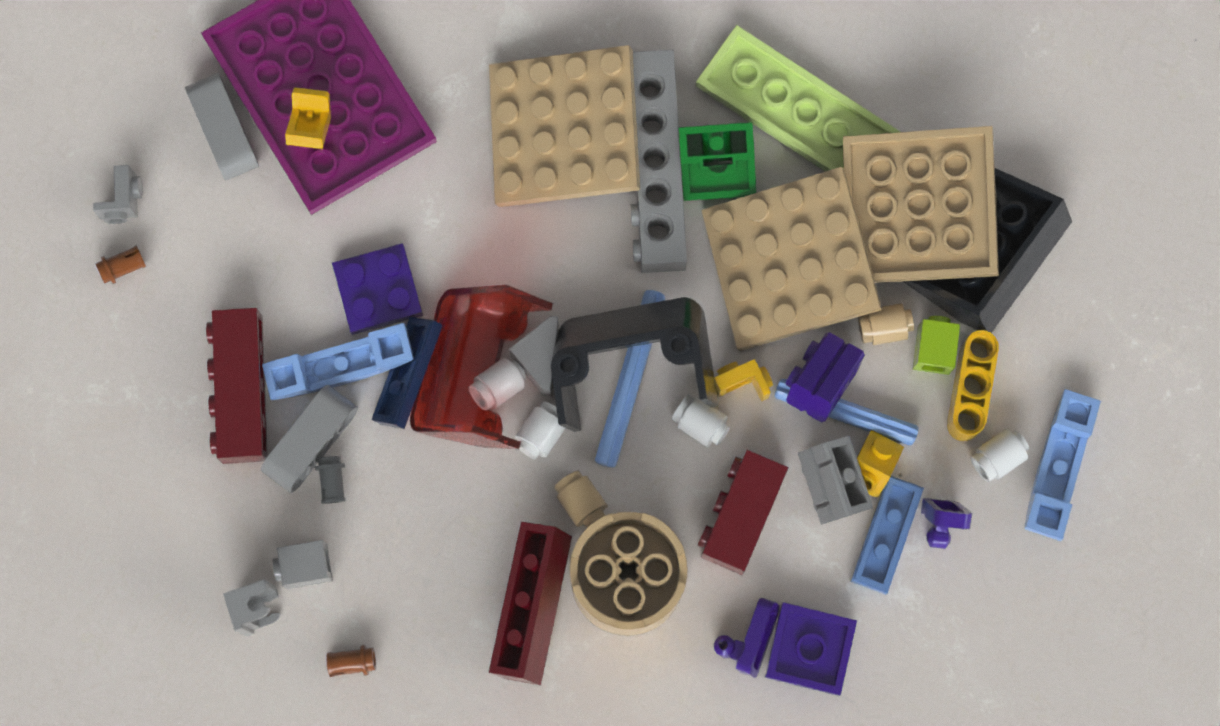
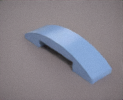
[262,323,414,401]
[1024,389,1101,541]

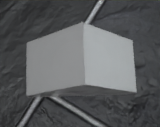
[509,316,559,397]

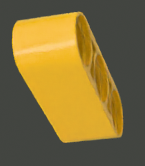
[947,330,999,441]

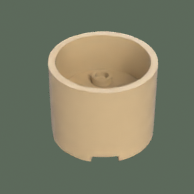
[570,512,687,636]

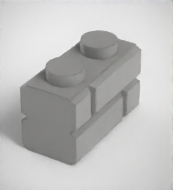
[798,436,873,525]

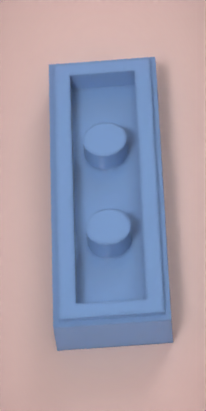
[850,476,924,595]

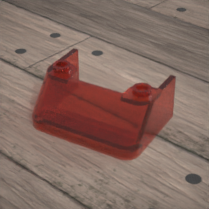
[410,284,553,449]

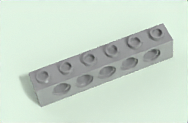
[631,50,687,273]

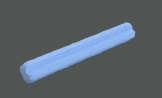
[775,379,919,445]

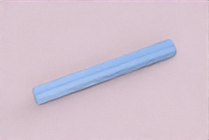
[595,290,665,467]

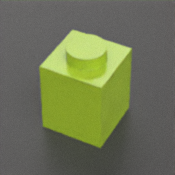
[912,316,960,375]

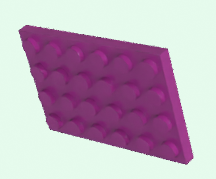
[201,0,437,215]

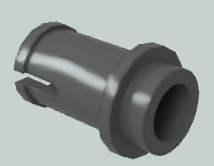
[315,456,346,504]

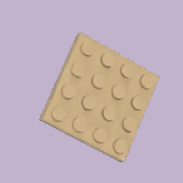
[489,45,640,207]
[843,126,999,283]
[701,167,882,351]

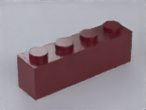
[206,308,268,464]
[488,522,572,686]

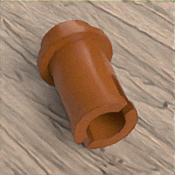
[95,245,146,284]
[326,645,376,677]

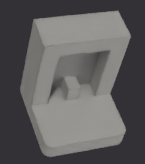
[93,165,143,224]

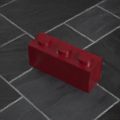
[697,450,789,575]

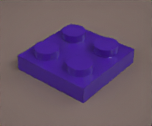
[332,243,423,335]
[765,602,857,696]

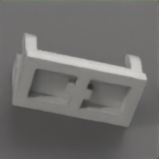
[223,580,281,636]

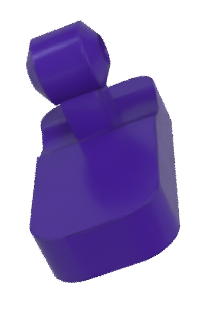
[921,498,972,549]
[714,597,780,678]

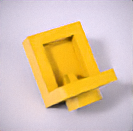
[285,88,331,149]
[714,359,773,402]
[857,430,904,497]

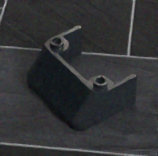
[551,297,719,432]

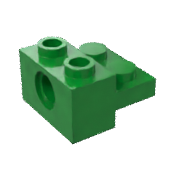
[679,122,757,201]

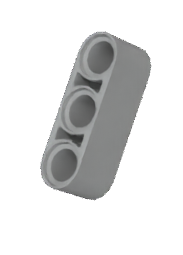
[185,73,260,181]
[261,385,358,493]

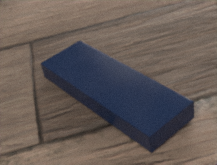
[372,317,443,429]

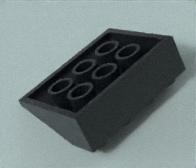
[902,168,1072,333]

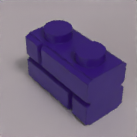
[785,332,865,423]

